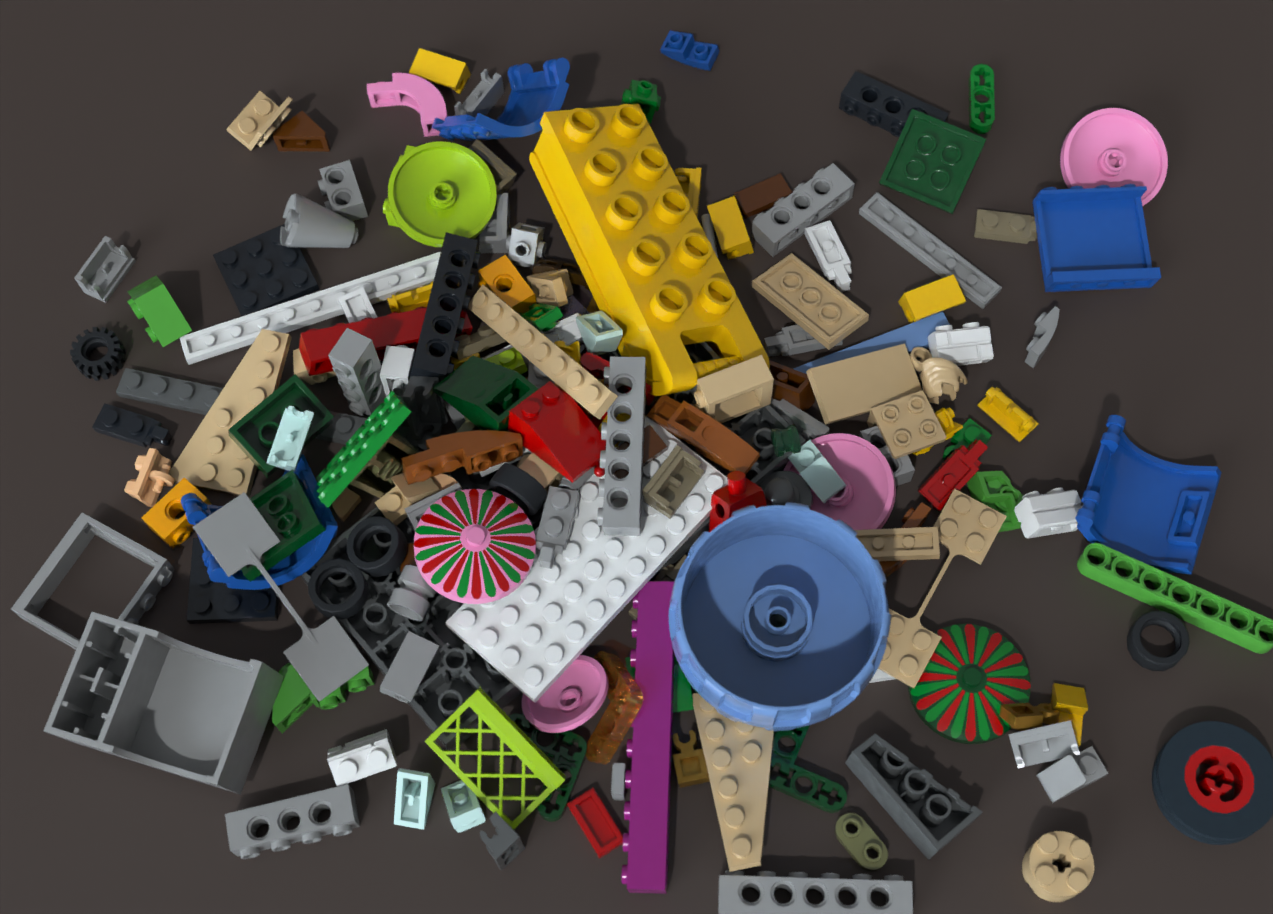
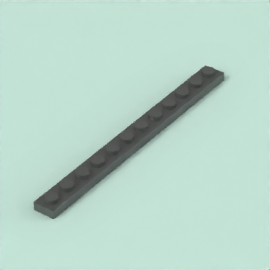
[116,368,443,452]

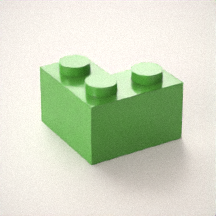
[127,275,192,347]

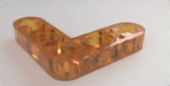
[586,651,643,765]

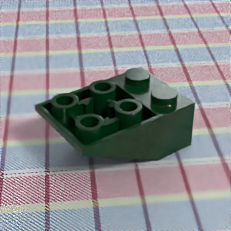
[433,356,538,432]

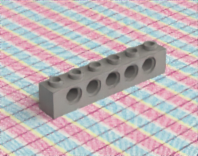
[597,357,647,536]
[718,870,913,914]

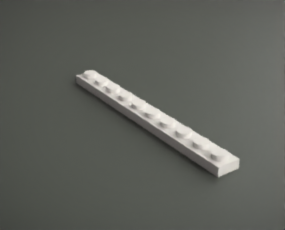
[180,252,441,365]

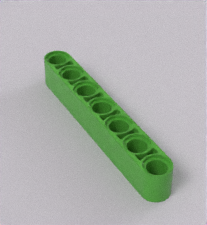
[1077,543,1273,654]

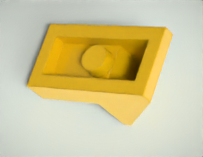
[1049,683,1088,748]

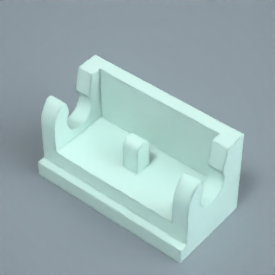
[266,406,314,472]

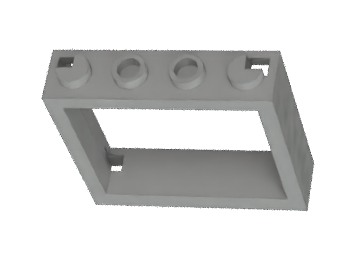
[11,513,175,650]

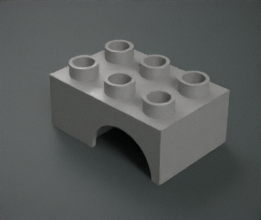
[44,612,284,794]

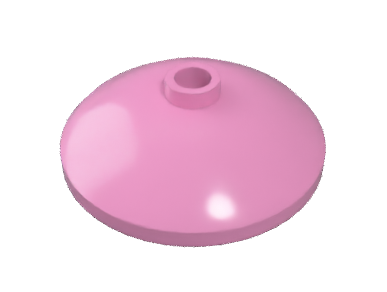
[522,655,609,733]

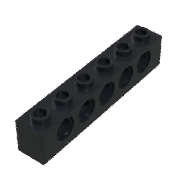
[409,232,481,382]

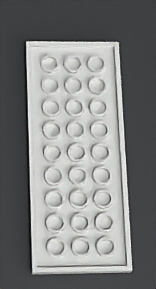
[445,416,728,703]

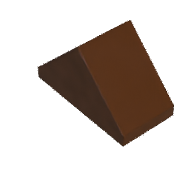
[273,111,330,152]

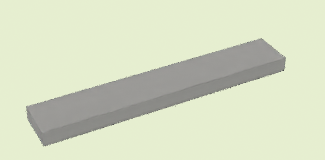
[859,192,1002,309]

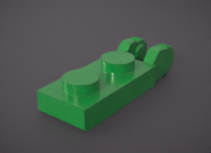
[518,303,563,332]

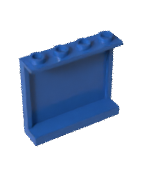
[1032,184,1161,292]

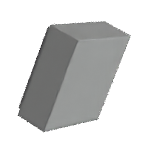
[611,763,626,801]

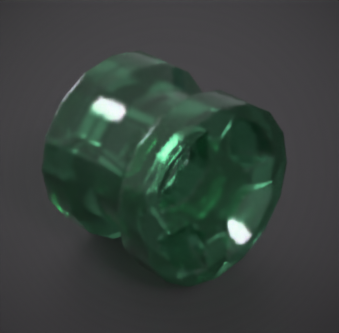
[771,424,801,457]

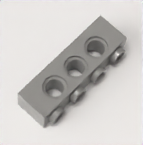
[752,163,855,257]
[328,328,386,416]
[225,784,360,859]

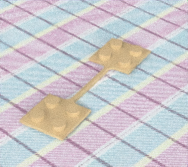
[878,489,1007,688]

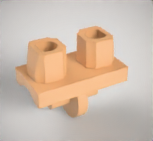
[124,448,175,507]

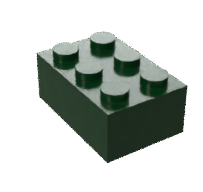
[228,374,334,478]

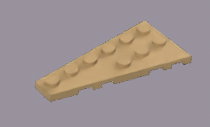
[169,329,292,497]
[692,693,774,872]

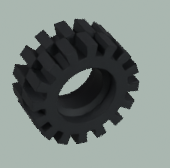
[70,327,126,381]

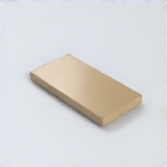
[752,253,869,350]
[806,343,922,425]

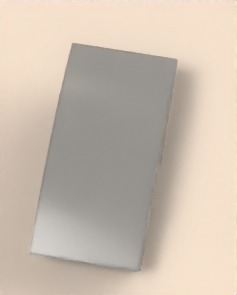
[1025,306,1060,368]

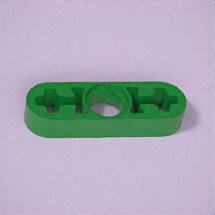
[969,64,995,134]

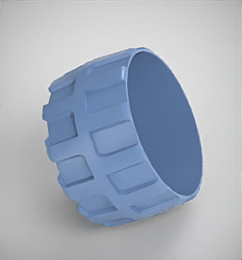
[669,502,891,731]

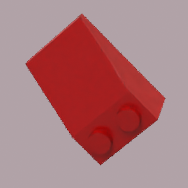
[508,381,606,483]

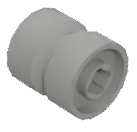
[387,565,436,621]

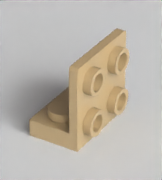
[226,91,293,151]
[867,390,946,459]

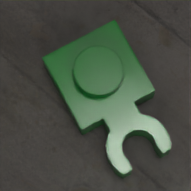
[942,418,992,460]

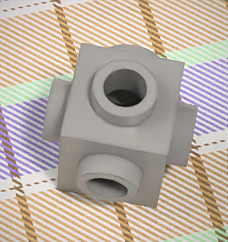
[505,222,546,267]

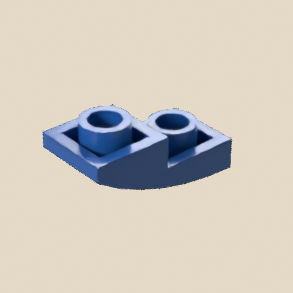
[660,30,720,71]

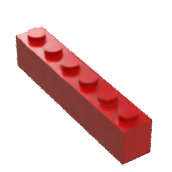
[299,307,472,376]

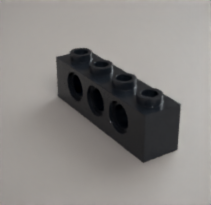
[839,71,949,137]

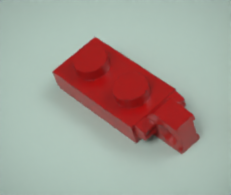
[917,439,988,511]

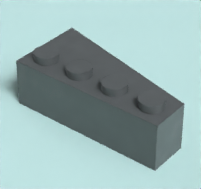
[845,734,983,860]

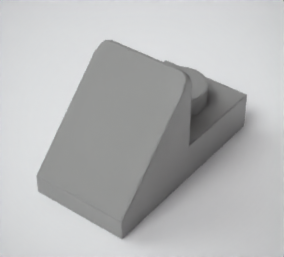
[1036,746,1109,803]

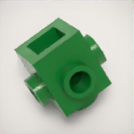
[622,80,661,124]

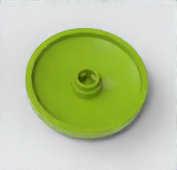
[388,141,497,248]

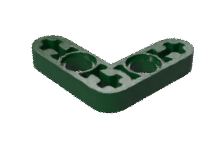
[509,713,588,822]
[769,725,847,813]

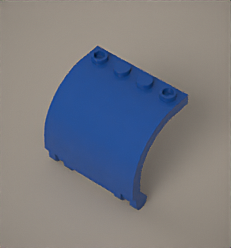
[432,58,570,141]
[1075,415,1222,574]
[181,454,338,590]

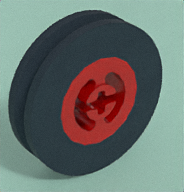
[1152,721,1273,845]

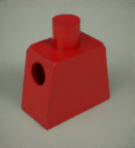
[709,471,767,532]

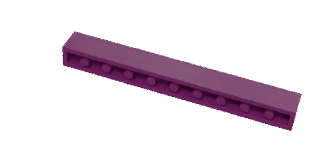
[621,581,675,894]

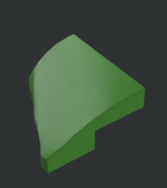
[967,471,1023,532]

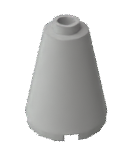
[280,193,358,248]

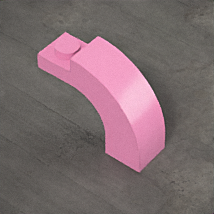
[367,73,448,137]

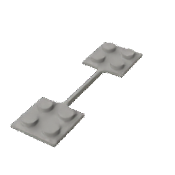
[193,492,369,702]

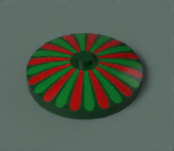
[908,624,1031,744]

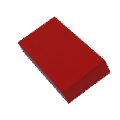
[567,788,623,859]

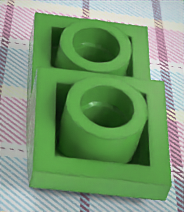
[310,666,374,709]

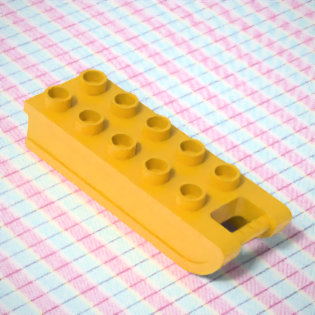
[529,104,770,396]

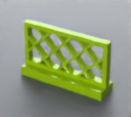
[425,687,566,830]

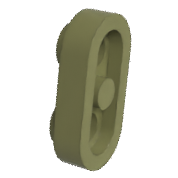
[835,813,888,872]

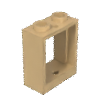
[693,355,774,423]

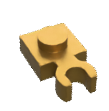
[999,703,1060,731]
[673,730,710,788]

